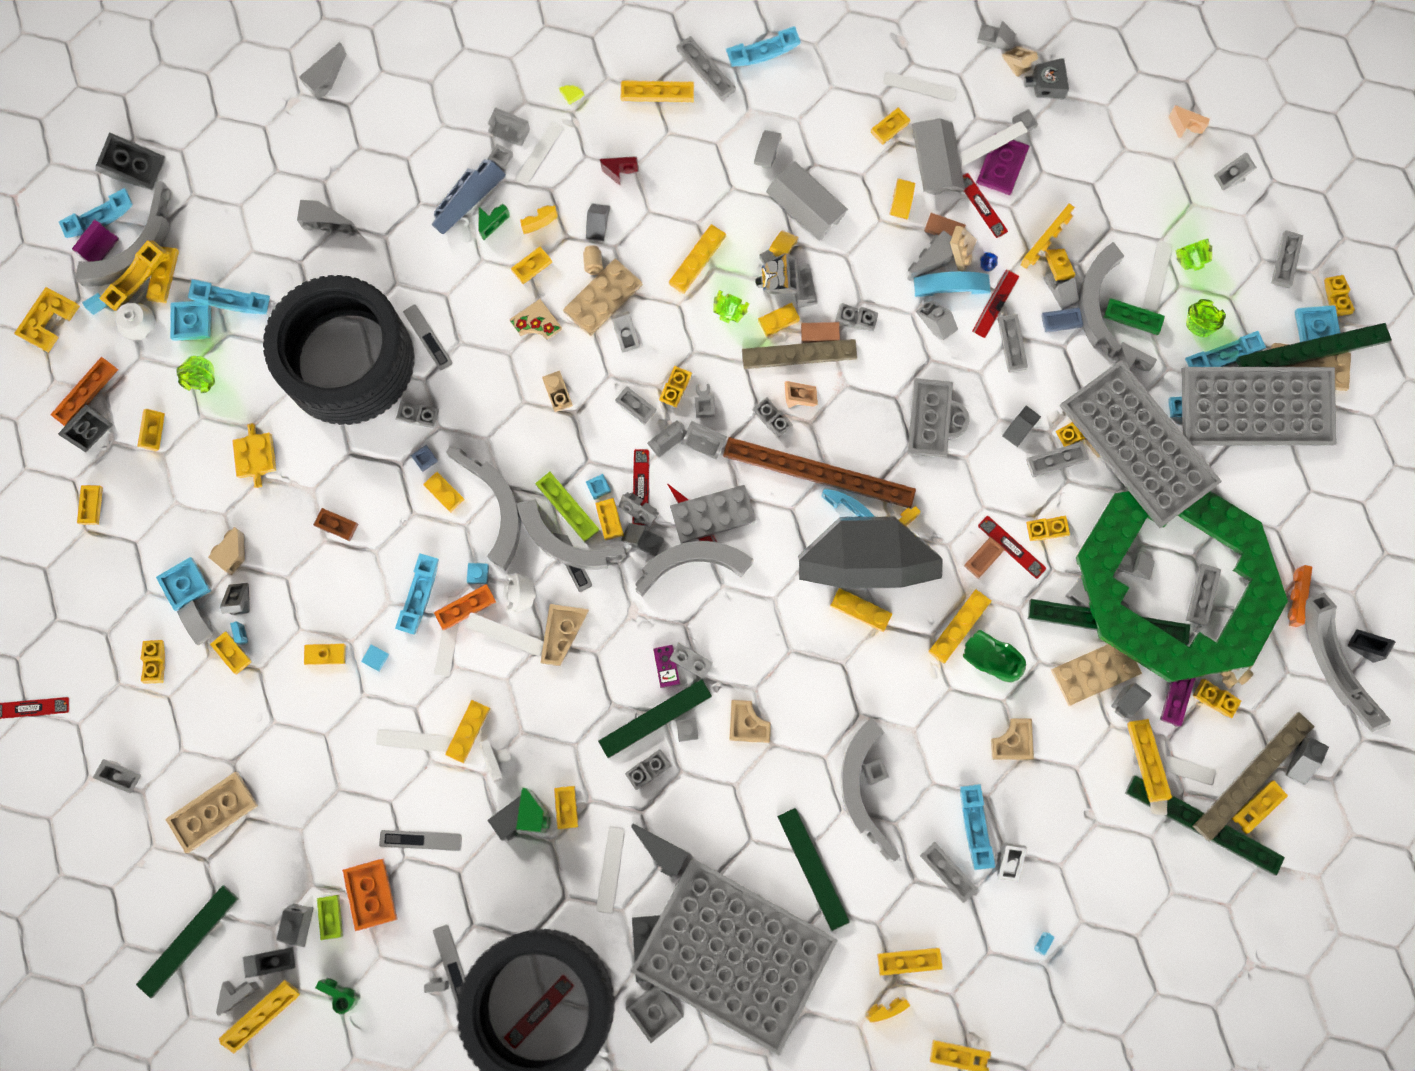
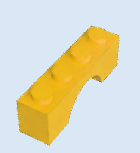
[99,240,169,311]

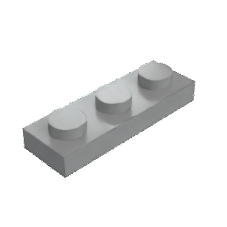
[1271,230,1304,288]
[997,314,1028,373]
[1026,442,1089,478]
[1186,563,1222,626]
[919,842,978,903]

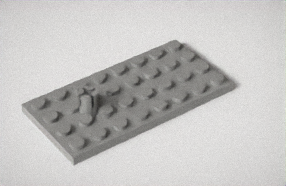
[1059,360,1223,528]
[1181,367,1337,446]

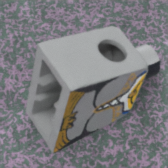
[755,253,799,295]

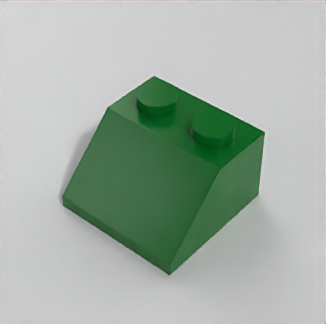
[516,787,551,833]

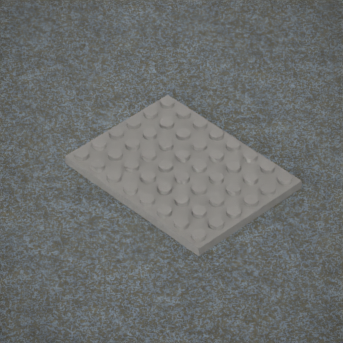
[631,857,838,1055]

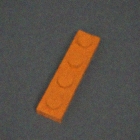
[50,356,119,426]

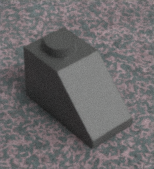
[1111,683,1152,718]
[1285,737,1330,785]
[487,795,521,842]
[243,947,296,978]

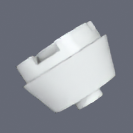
[116,303,155,340]
[503,573,536,612]

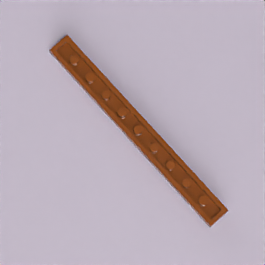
[723,437,916,509]

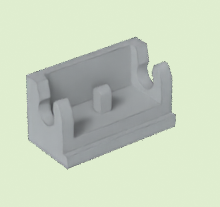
[488,107,530,147]
[794,264,818,308]
[681,421,727,459]

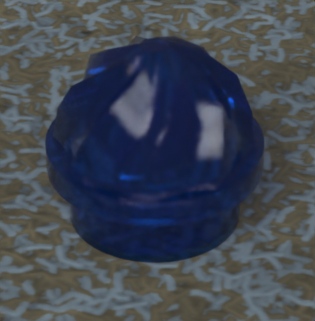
[980,252,998,271]

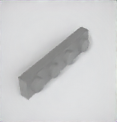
[676,36,736,101]

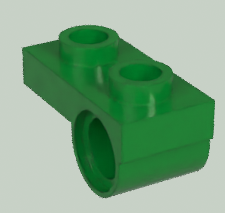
[314,977,361,1014]

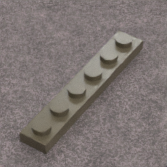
[742,339,858,369]

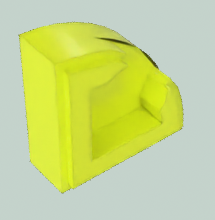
[559,85,584,105]

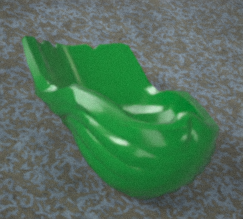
[963,629,1026,682]

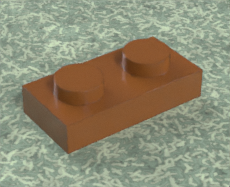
[313,508,359,542]

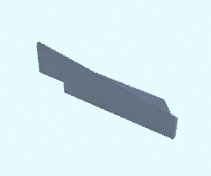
[431,159,506,234]

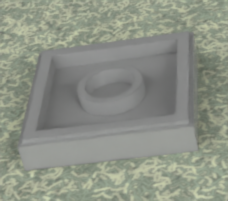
[626,985,684,1044]

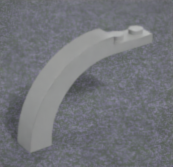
[75,181,171,286]
[446,446,521,571]
[1305,592,1391,732]
[841,717,901,862]

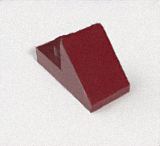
[600,156,638,186]

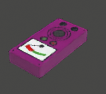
[653,645,680,688]

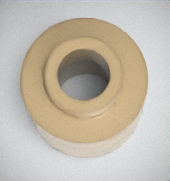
[583,245,603,275]

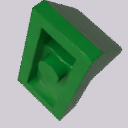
[478,203,510,241]

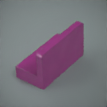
[71,219,119,262]

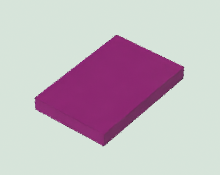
[976,133,1030,196]

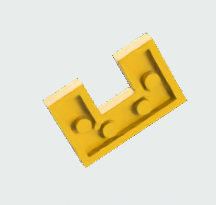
[14,287,80,353]

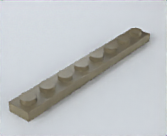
[1193,712,1315,841]

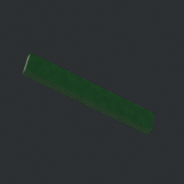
[598,679,712,759]
[777,807,850,931]
[135,885,239,999]

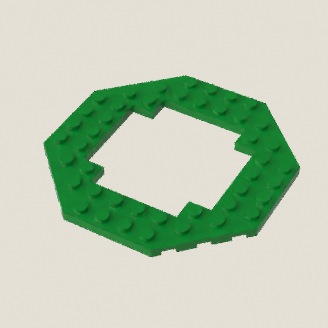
[1075,491,1288,683]

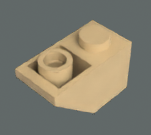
[542,370,573,412]
[208,527,245,575]

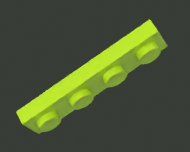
[535,472,600,543]

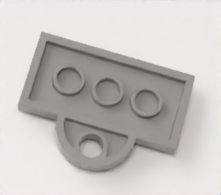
[907,378,969,458]

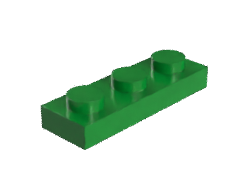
[1103,298,1165,335]

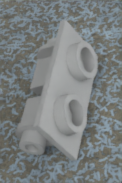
[647,420,686,458]
[618,492,659,527]
[669,642,713,679]

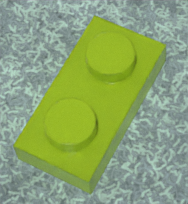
[317,895,343,941]

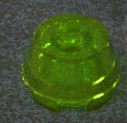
[1175,238,1213,271]
[713,290,750,324]
[1186,299,1226,337]
[176,356,215,393]

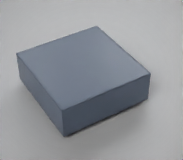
[410,445,438,472]

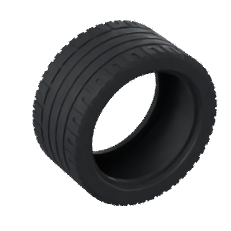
[263,275,415,425]
[456,929,615,1071]

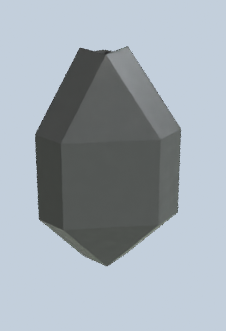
[798,516,943,588]

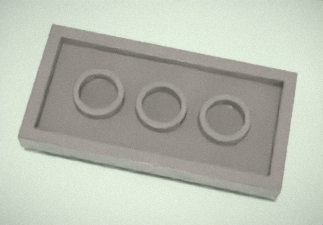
[670,485,756,544]

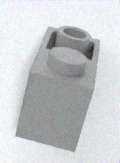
[916,301,959,340]

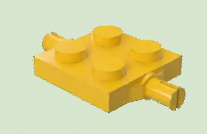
[232,423,276,488]

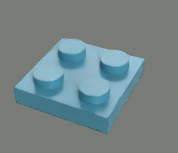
[170,301,211,341]
[1294,305,1340,342]
[156,557,211,611]

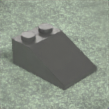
[95,132,165,190]
[58,405,113,453]
[631,823,689,877]

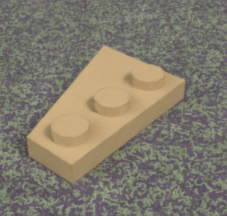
[950,226,977,271]
[540,604,589,666]

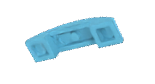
[726,26,801,66]
[58,188,133,238]
[914,271,991,297]
[188,279,270,315]
[1185,331,1266,367]
[821,489,875,517]
[395,553,439,635]
[960,784,995,870]

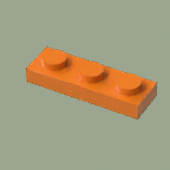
[1288,565,1313,627]
[433,584,496,631]

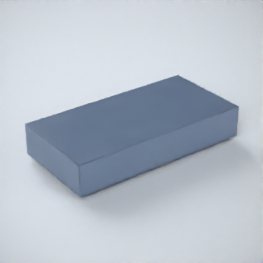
[1041,308,1083,333]

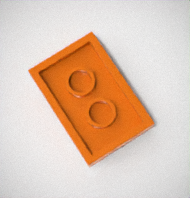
[342,858,398,931]

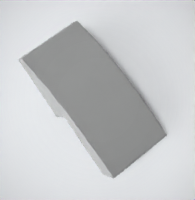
[753,130,782,168]
[835,303,879,331]
[752,397,793,438]
[395,400,439,428]
[177,600,214,646]
[625,749,672,790]

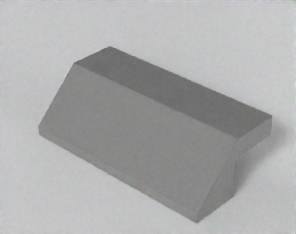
[912,118,965,195]
[765,161,849,240]

